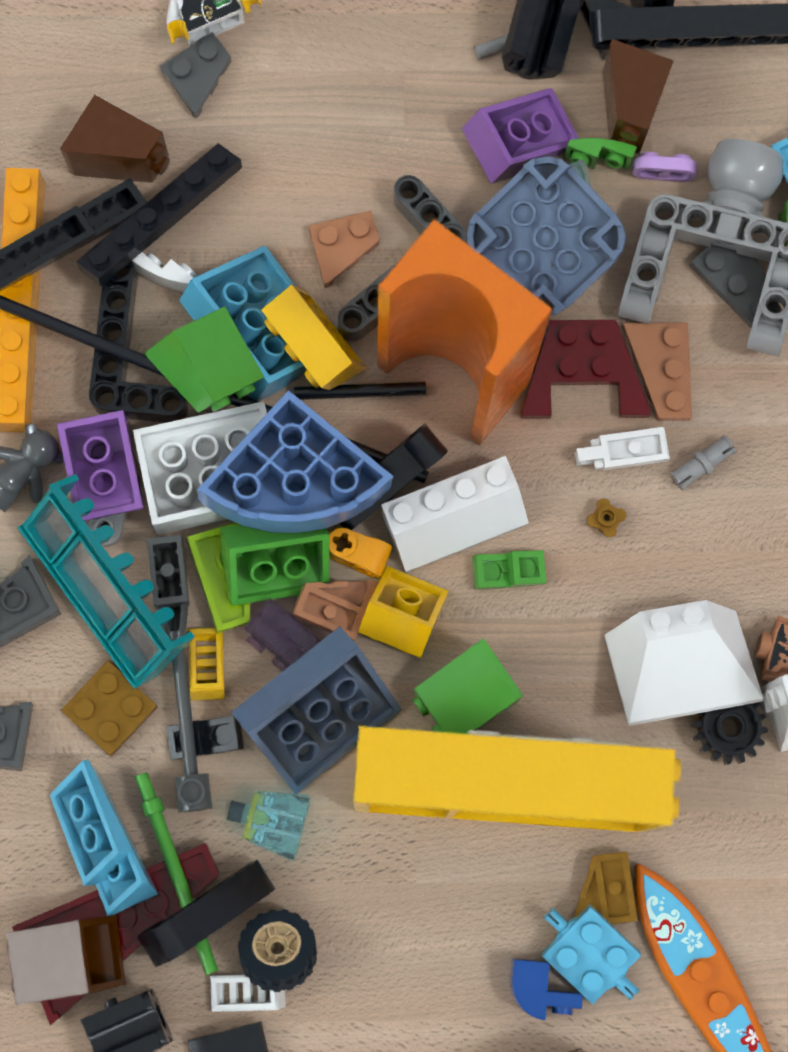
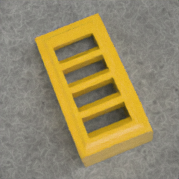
[189,628,225,701]

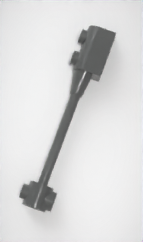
[147,535,212,813]

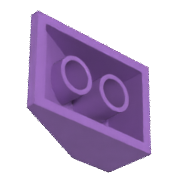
[462,88,579,184]
[57,410,144,521]

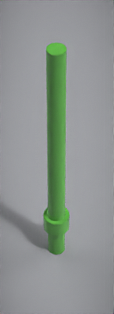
[135,772,219,975]

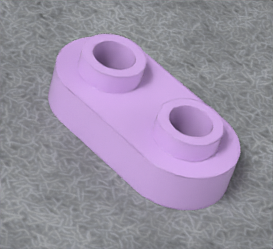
[632,152,698,182]

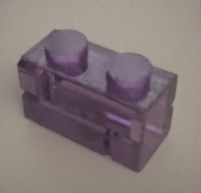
[244,598,321,672]

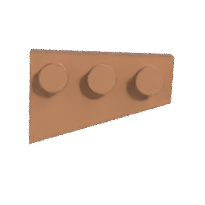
[621,323,692,421]

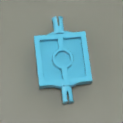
[542,904,641,1004]

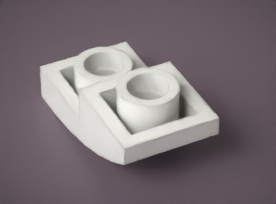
[132,252,197,292]

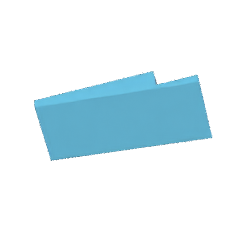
[50,760,158,916]

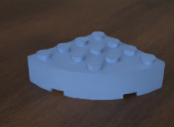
[197,390,394,533]

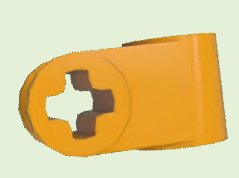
[329,528,393,579]

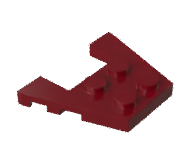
[521,320,650,419]

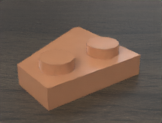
[309,211,379,288]

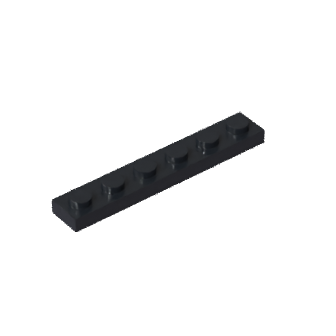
[76,143,242,286]

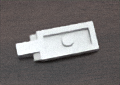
[574,427,670,471]

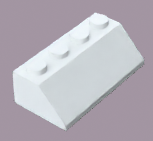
[381,456,529,573]

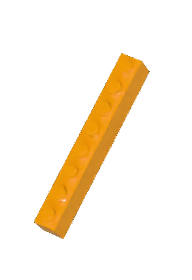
[0,168,45,433]

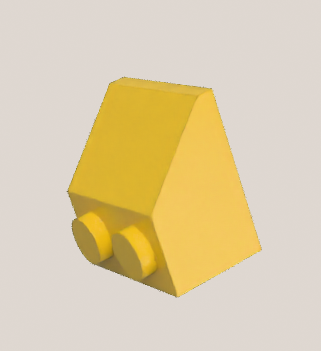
[358,566,449,658]

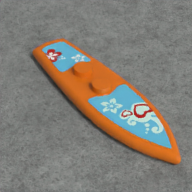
[635,864,772,1052]

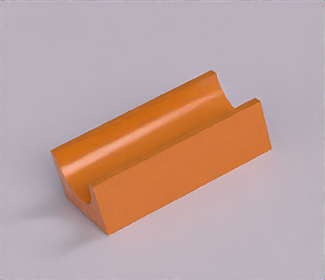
[377,219,552,446]

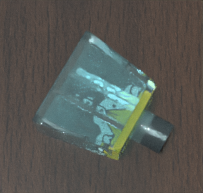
[227,791,311,861]

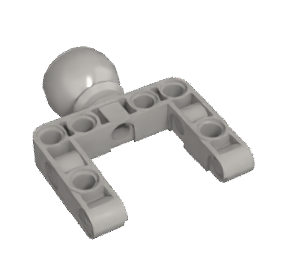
[618,139,788,357]

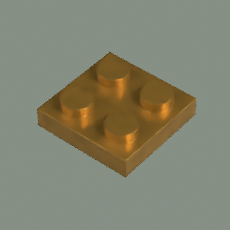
[61,660,158,757]

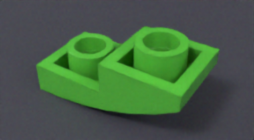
[564,138,637,170]

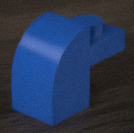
[510,959,583,1020]

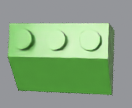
[220,525,330,606]

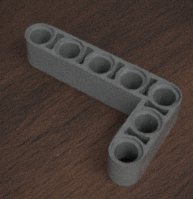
[338,175,466,342]

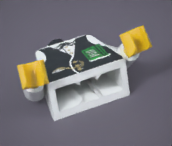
[166,0,263,46]

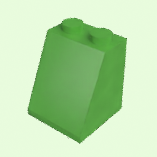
[145,306,264,413]
[412,638,523,734]

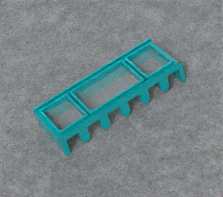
[18,474,195,689]

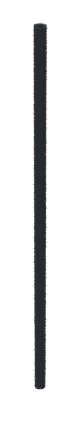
[0,295,429,483]

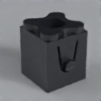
[81,988,173,1052]

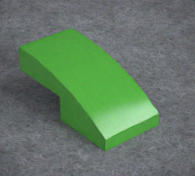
[472,550,546,590]

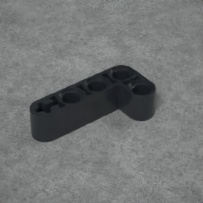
[339,423,448,530]
[137,859,276,967]

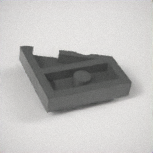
[160,32,231,118]

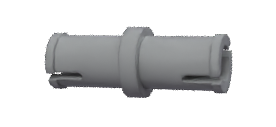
[670,435,736,490]

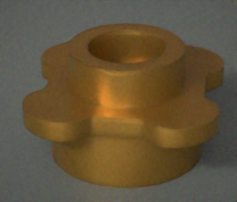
[587,498,626,538]

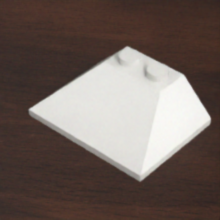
[605,600,763,726]

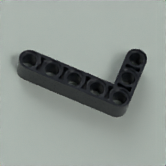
[89,261,188,423]

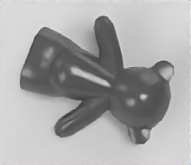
[0,423,64,513]

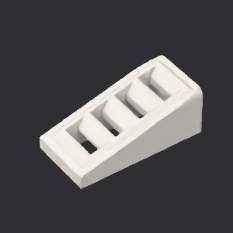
[210,974,286,1012]

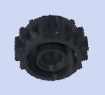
[691,702,768,765]

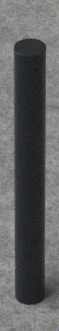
[294,382,426,400]

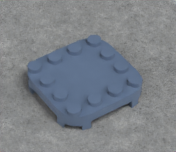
[466,156,627,316]

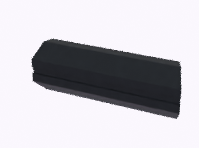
[502,0,581,80]

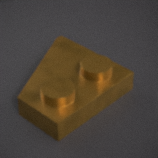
[573,851,638,924]

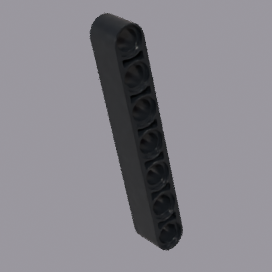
[589,3,788,50]

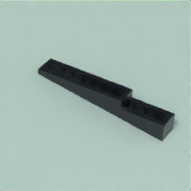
[0,178,147,291]

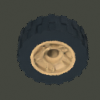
[238,909,317,992]

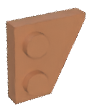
[291,580,378,641]

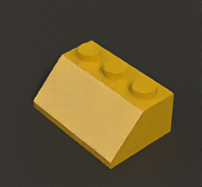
[261,284,367,390]

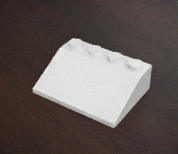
[133,401,267,535]

